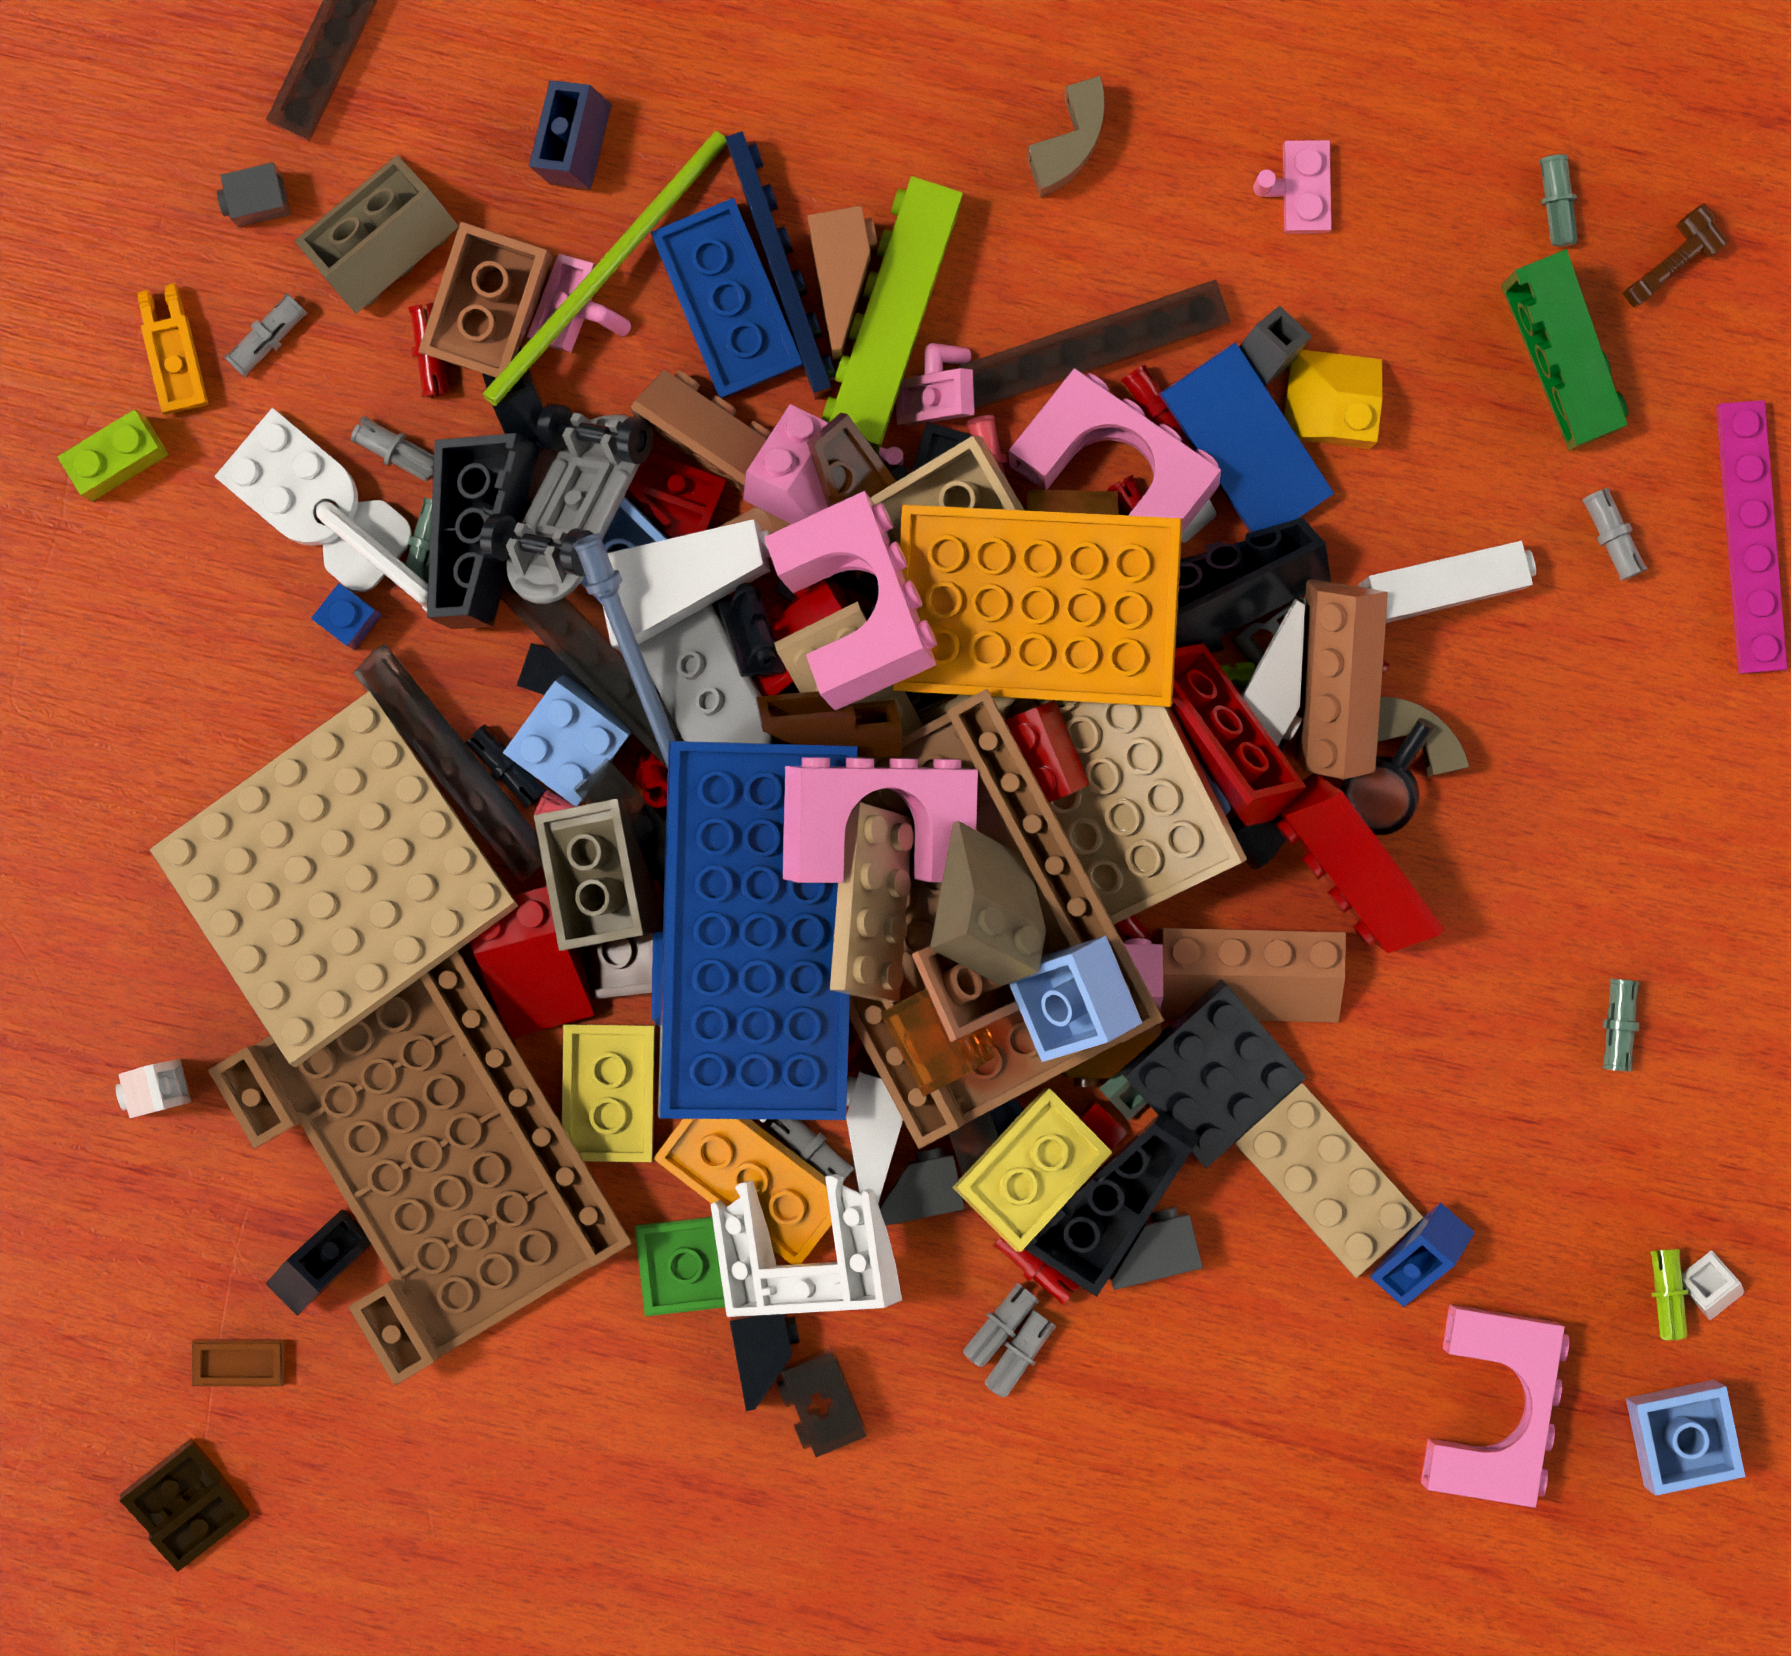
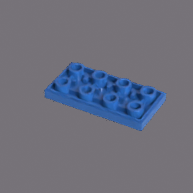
[1159,342,1334,533]

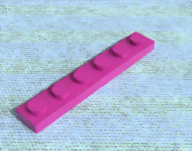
[1716,400,1787,674]

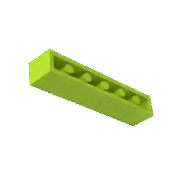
[821,176,963,455]

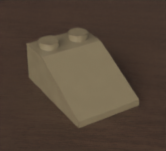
[534,798,663,951]
[930,821,1046,986]

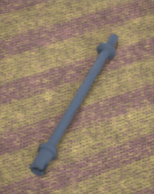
[573,533,676,769]

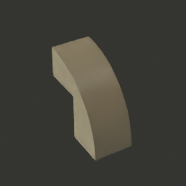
[1026,76,1104,198]
[1377,697,1469,777]

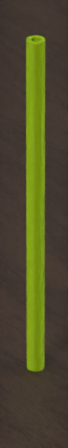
[482,131,727,406]

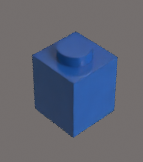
[311,583,382,650]

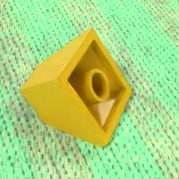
[1284,350,1383,449]

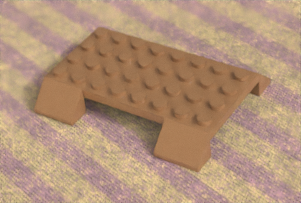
[208,951,632,1385]

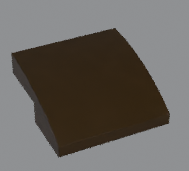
[119,1438,249,1572]

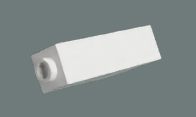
[603,519,771,652]
[1357,541,1536,623]

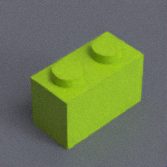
[57,409,169,502]

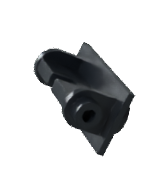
[717,583,785,677]

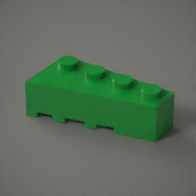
[1501,249,1629,451]

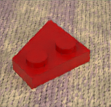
[626,452,727,539]

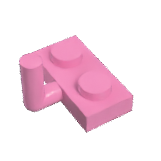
[1253,140,1331,234]
[527,254,631,353]
[896,343,974,426]

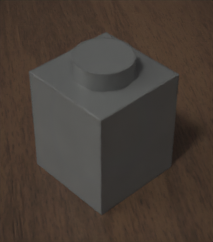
[217,162,291,227]
[1239,306,1312,387]

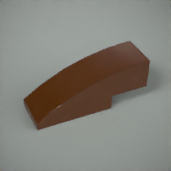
[756,691,902,758]

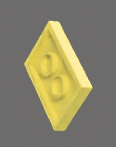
[562,1024,655,1162]
[952,1088,1112,1252]

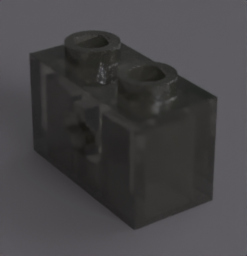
[777,1347,867,1457]

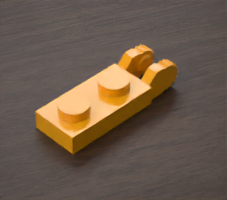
[137,283,209,415]

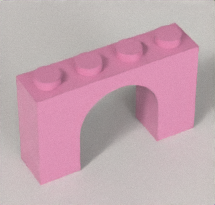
[1009,368,1221,533]
[764,491,937,711]
[783,757,978,883]
[1421,1304,1569,1508]

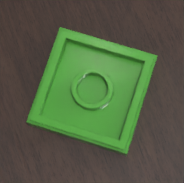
[635,1216,725,1316]

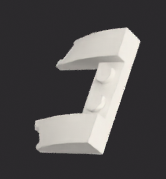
[711,1174,902,1317]

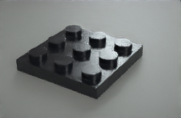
[1119,980,1307,1168]

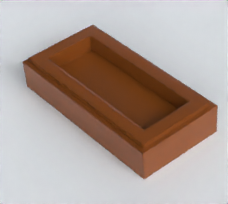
[192,1339,285,1387]

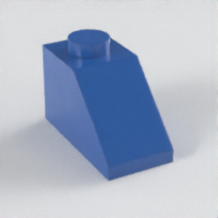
[1370,1202,1475,1307]

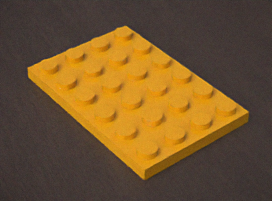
[893,505,1183,707]

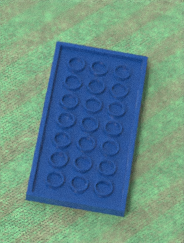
[658,741,858,1120]

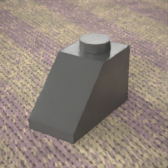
[879,1147,964,1226]
[1109,1206,1203,1290]

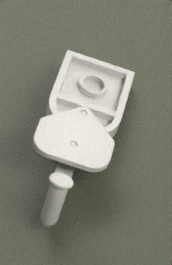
[214,408,428,612]

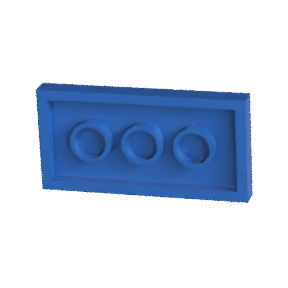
[651,198,804,400]

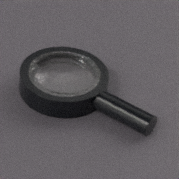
[1340,718,1434,835]

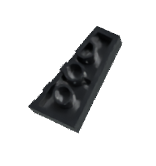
[427,433,541,629]
[1175,517,1331,648]
[1024,1111,1200,1297]

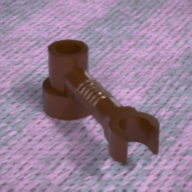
[1622,203,1729,307]

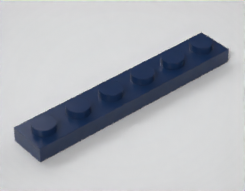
[726,131,836,399]

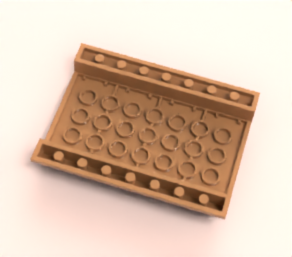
[849,689,1165,1149]

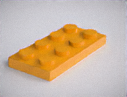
[653,1119,832,1265]

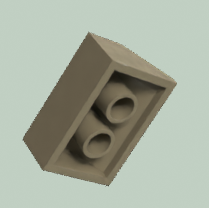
[295,155,459,314]

